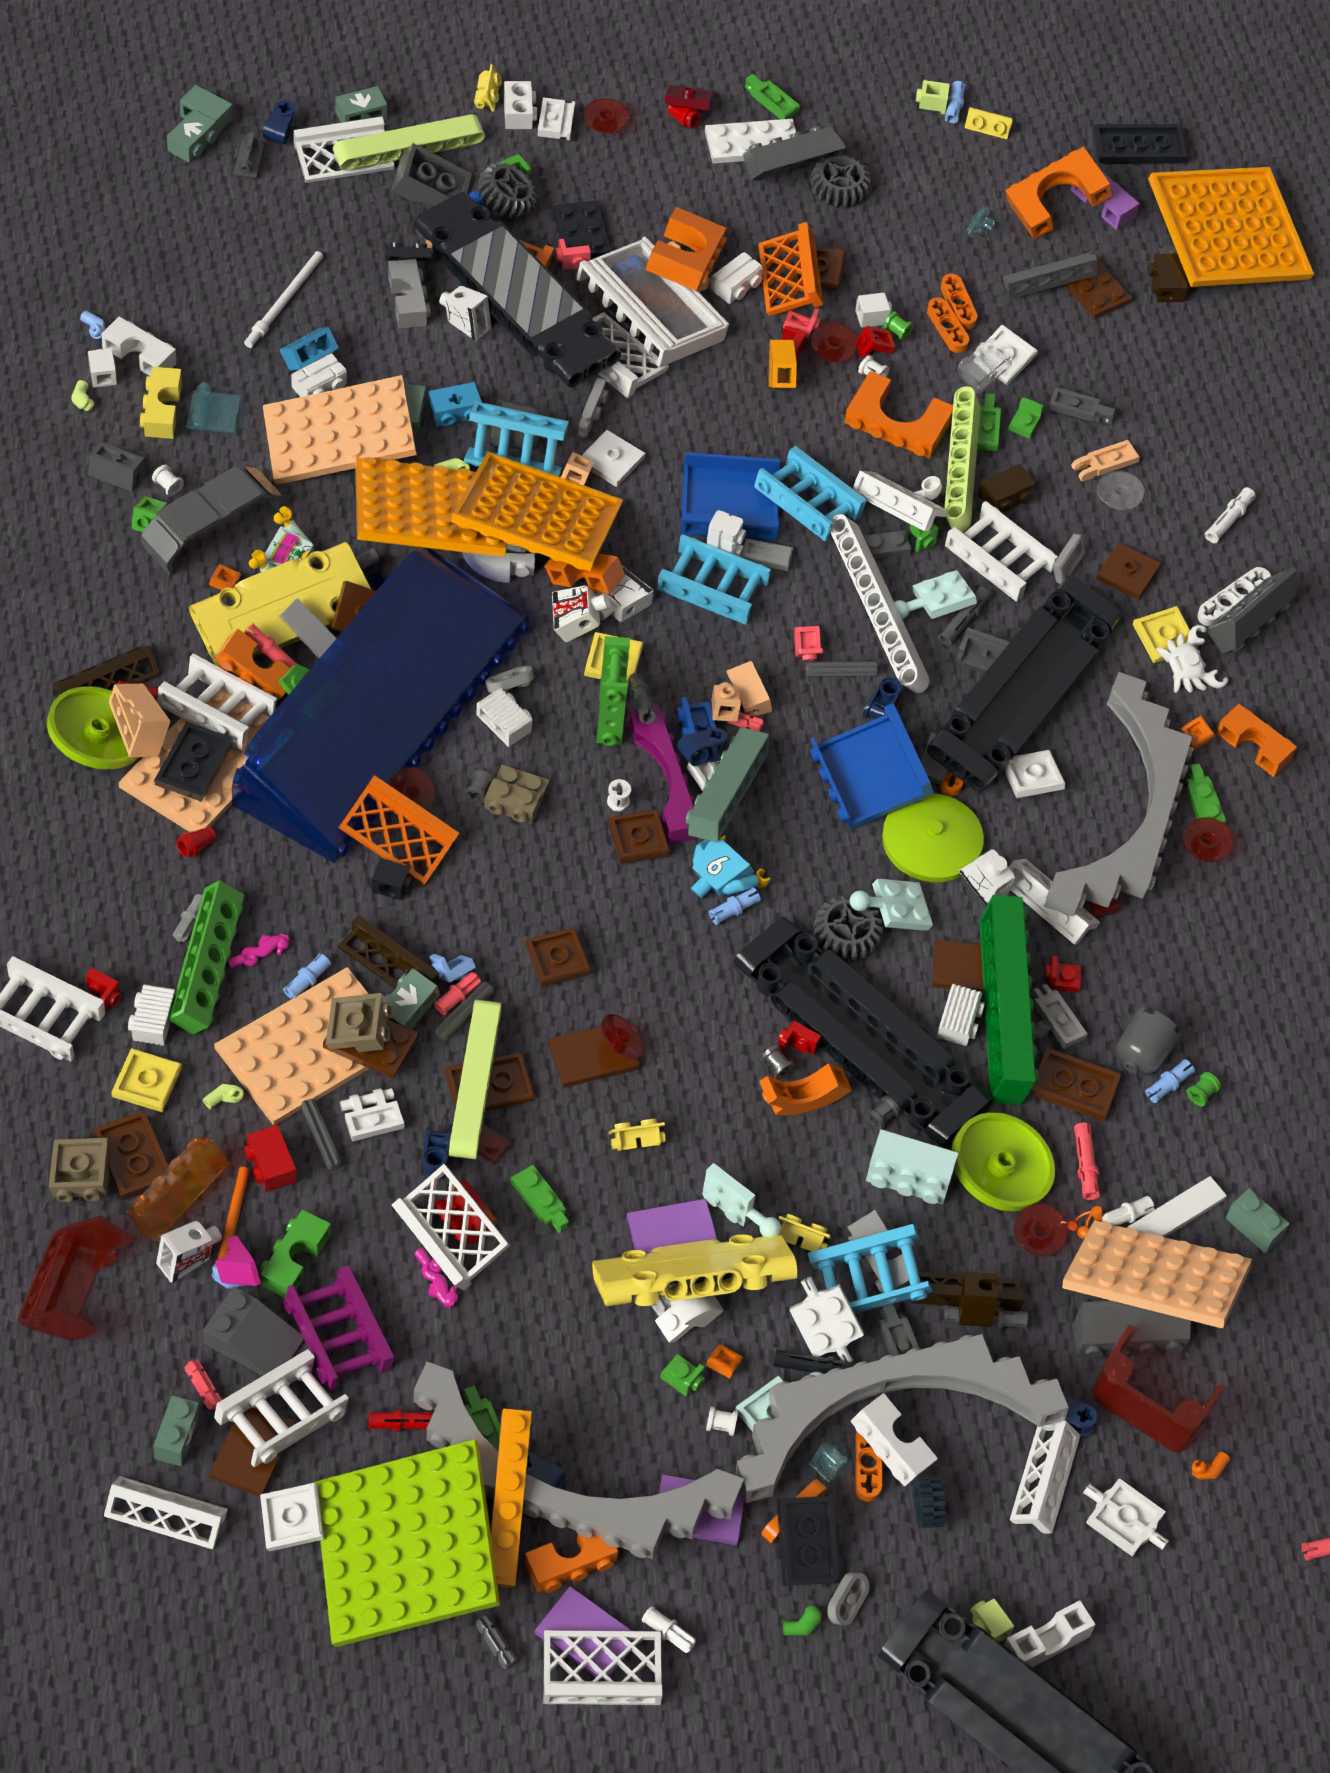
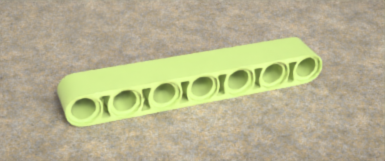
[333,114,485,171]
[945,386,980,532]
[449,1000,502,1159]

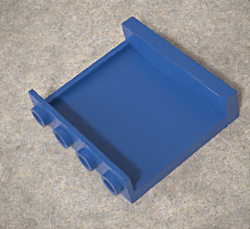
[681,452,780,541]
[809,703,934,829]

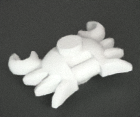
[1156,625,1229,693]

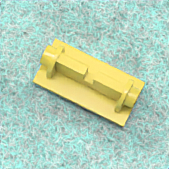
[474,64,502,111]
[965,107,1013,139]
[608,1119,666,1151]
[778,1214,831,1252]

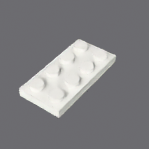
[705,119,796,163]

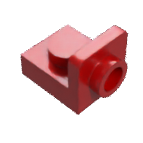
[781,325,806,361]
[856,326,896,358]
[1044,955,1081,992]
[86,967,121,1013]
[778,1021,821,1056]

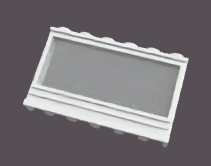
[576,237,729,368]

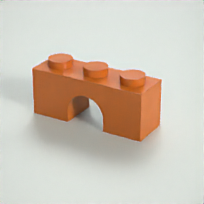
[545,554,625,594]
[214,629,290,701]
[1216,704,1297,777]
[524,1534,618,1593]

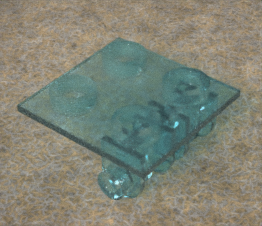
[186,382,241,434]

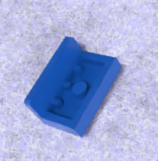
[676,697,716,737]

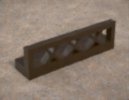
[52,645,160,694]
[338,915,439,989]
[911,1271,1024,1311]

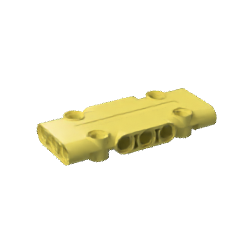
[189,542,371,669]
[592,1234,797,1307]

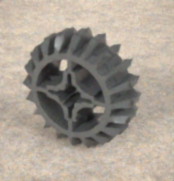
[811,153,871,208]
[477,162,538,219]
[813,895,883,962]

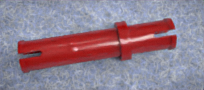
[369,1409,434,1432]

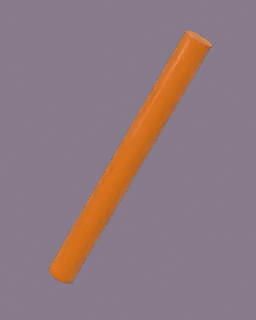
[218,1167,250,1259]

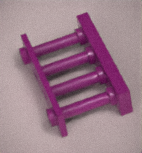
[283,1265,394,1392]

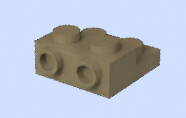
[484,765,549,824]
[326,993,393,1052]
[49,1138,110,1203]

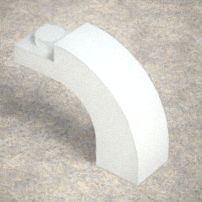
[462,552,535,583]

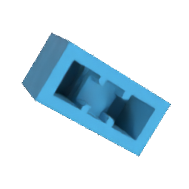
[279,327,339,371]
[428,382,482,427]

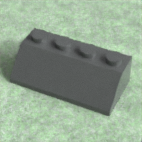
[743,125,846,180]
[1207,566,1297,653]
[1073,1301,1191,1358]

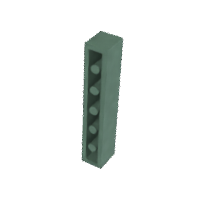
[686,727,769,842]

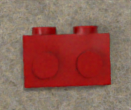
[434,1181,497,1244]

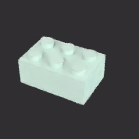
[866,1129,958,1204]

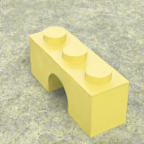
[140,367,182,439]

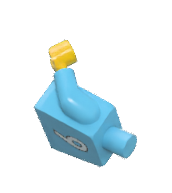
[691,835,770,899]

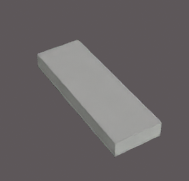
[279,598,349,670]

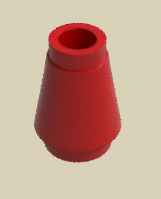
[667,105,701,129]
[177,826,217,857]

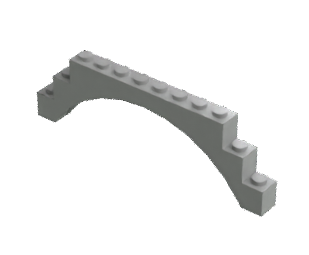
[1044,672,1193,916]
[735,1334,1068,1503]
[414,1362,744,1559]

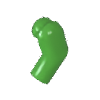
[783,1605,822,1636]

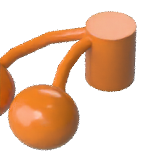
[1067,1206,1104,1239]

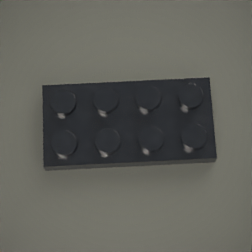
[1093,124,1187,163]

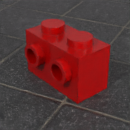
[244,1125,296,1192]

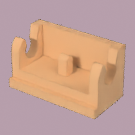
[726,661,772,718]

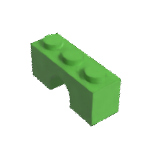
[259,1210,331,1298]

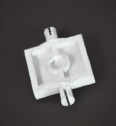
[790,1277,864,1362]
[1083,1478,1169,1557]

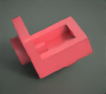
[555,239,591,270]
[783,308,821,338]
[794,626,823,661]

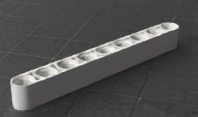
[831,514,929,693]

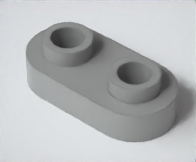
[485,666,534,693]
[827,1572,869,1626]

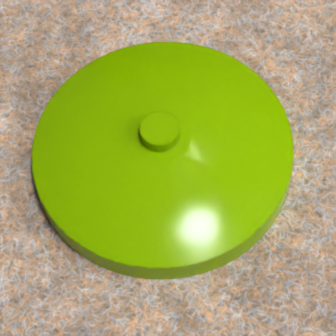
[47,687,140,769]
[882,793,984,882]
[952,1113,1055,1212]

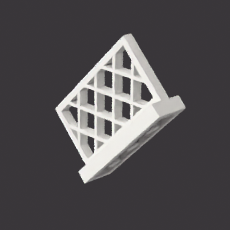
[293,117,394,183]
[592,312,669,398]
[392,1164,510,1290]
[543,1630,662,1705]

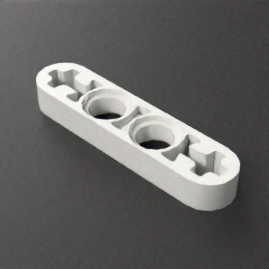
[1197,567,1271,626]

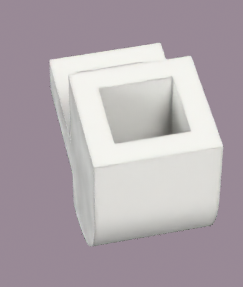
[655,1295,724,1343]

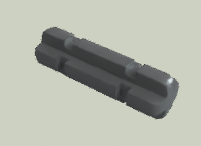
[476,1615,517,1669]

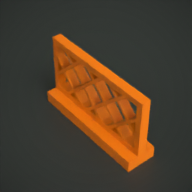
[758,222,823,316]
[338,775,459,885]

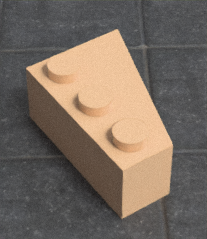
[109,684,171,757]

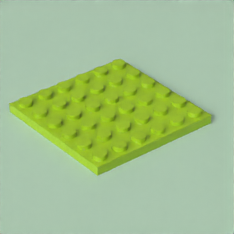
[314,1439,500,1647]

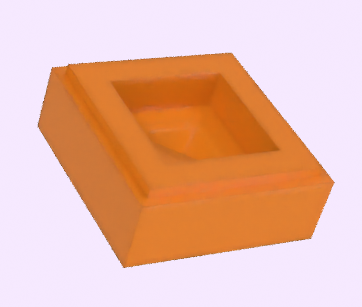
[209,564,241,590]
[1180,715,1215,750]
[706,1344,743,1379]

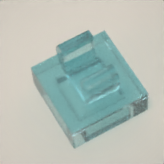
[965,205,995,236]
[809,1441,847,1483]

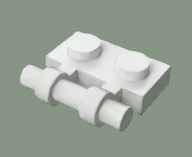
[340,1088,404,1142]

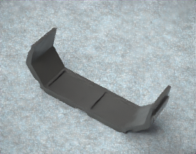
[141,465,283,576]

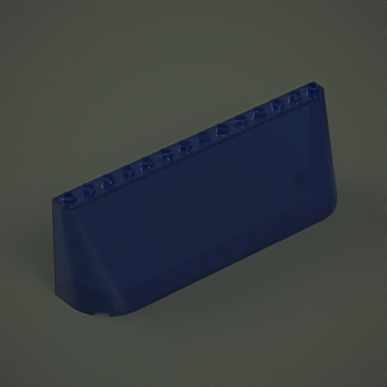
[232,547,531,863]

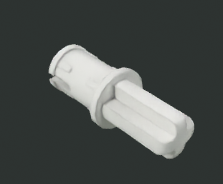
[1102,1196,1155,1226]
[642,1606,696,1653]

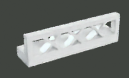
[853,471,948,531]
[1009,859,1101,945]
[1010,1421,1080,1534]
[104,1476,228,1549]

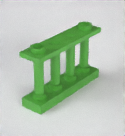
[596,636,630,746]

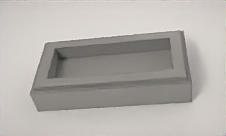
[1052,534,1086,584]
[741,538,793,571]

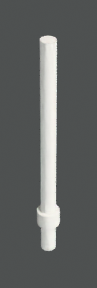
[244,251,323,348]

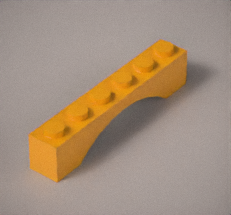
[491,1409,532,1588]

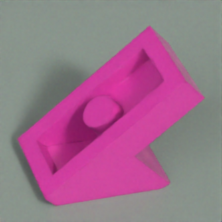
[215,1235,261,1286]

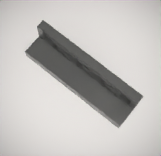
[1003,252,1097,299]

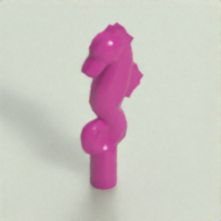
[227,933,289,969]
[414,1248,458,1309]

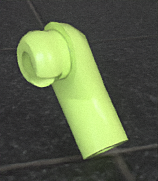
[72,380,94,411]
[434,458,470,470]
[203,1084,244,1109]

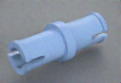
[945,81,966,124]
[709,887,761,925]
[283,953,331,999]
[1145,1059,1195,1103]

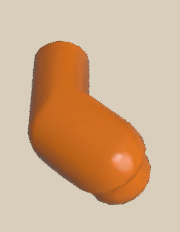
[1191,1452,1230,1480]

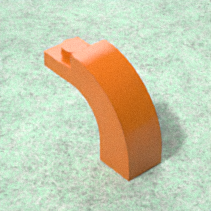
[759,1063,852,1116]

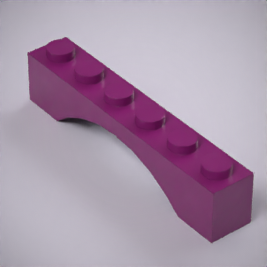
[628,704,698,845]

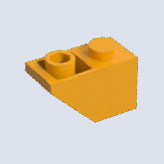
[769,340,797,388]

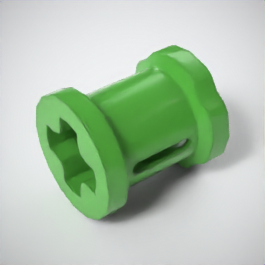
[883,311,914,341]
[1186,1072,1221,1107]

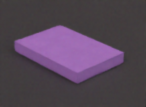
[626,1199,717,1253]
[659,1475,744,1545]
[535,1587,634,1682]

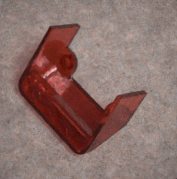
[18,1215,134,1341]
[1093,1325,1227,1452]

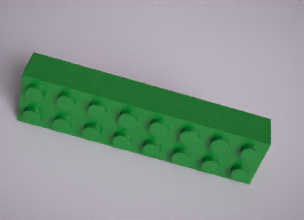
[979,895,1038,1105]

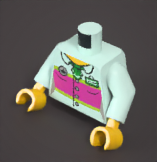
[249,506,322,572]

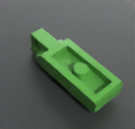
[745,74,800,119]
[977,393,1001,452]
[1186,764,1226,830]
[510,1165,569,1233]
[464,1386,501,1452]

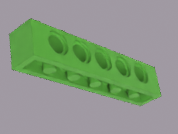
[168,880,244,1034]

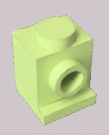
[915,80,949,115]
[970,1598,1014,1642]

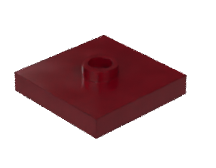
[664,85,712,110]

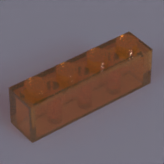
[126,1136,229,1240]

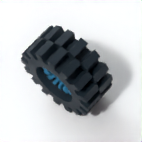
[913,1475,946,1528]

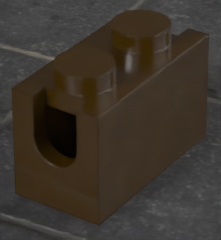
[1148,254,1188,302]
[978,464,1036,512]
[958,1272,1003,1327]

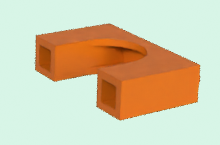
[1005,146,1113,239]
[645,207,727,291]
[844,371,953,459]

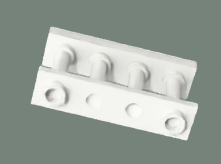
[945,501,1058,602]
[157,654,277,750]
[0,956,105,1062]
[214,1349,348,1467]

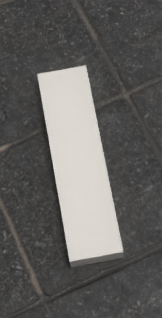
[1127,1176,1227,1237]

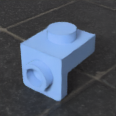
[430,954,476,982]

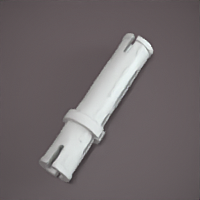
[1205,487,1256,543]

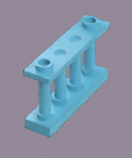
[464,401,569,476]
[754,446,866,541]
[657,534,771,625]
[808,1224,933,1314]

